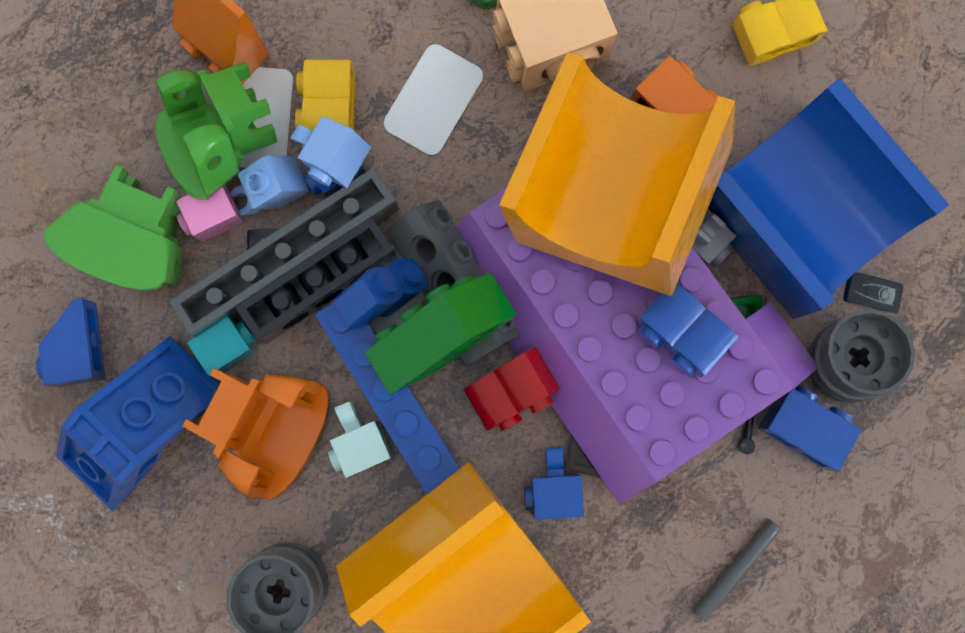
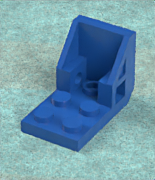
[56,336,220,512]

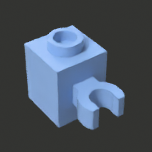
[290,116,372,188]
[231,155,310,215]

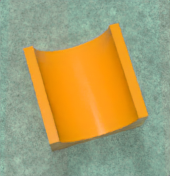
[499,52,736,296]
[336,462,591,633]

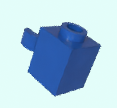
[524,447,584,520]

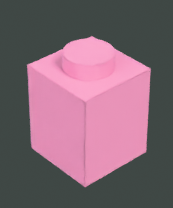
[176,185,244,242]

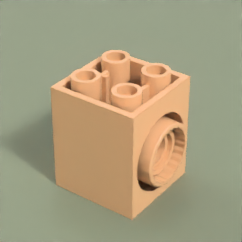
[492,0,618,93]

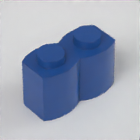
[334,258,428,328]
[637,283,739,377]

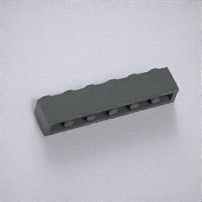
[169,167,399,337]

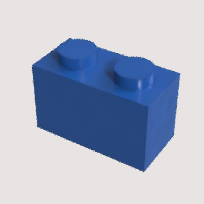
[758,386,862,472]

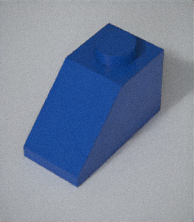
[36,298,106,387]

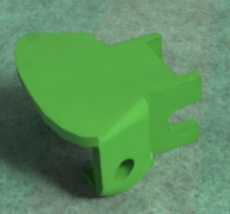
[155,62,278,200]
[44,165,183,291]

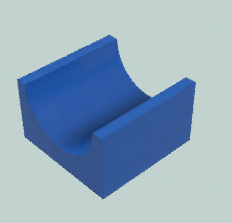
[708,78,949,319]

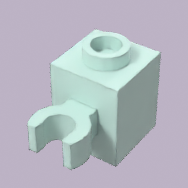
[328,401,393,478]

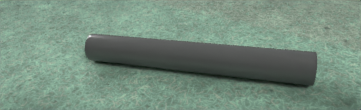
[693,519,782,622]

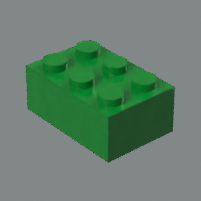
[365,273,517,395]

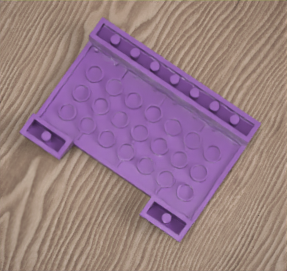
[456,187,819,504]

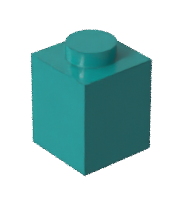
[187,316,257,377]

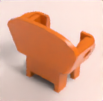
[182,368,330,499]

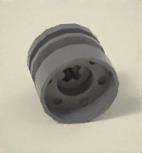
[809,309,915,404]
[227,543,328,633]

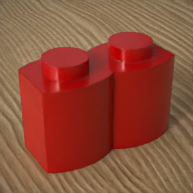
[463,347,560,431]

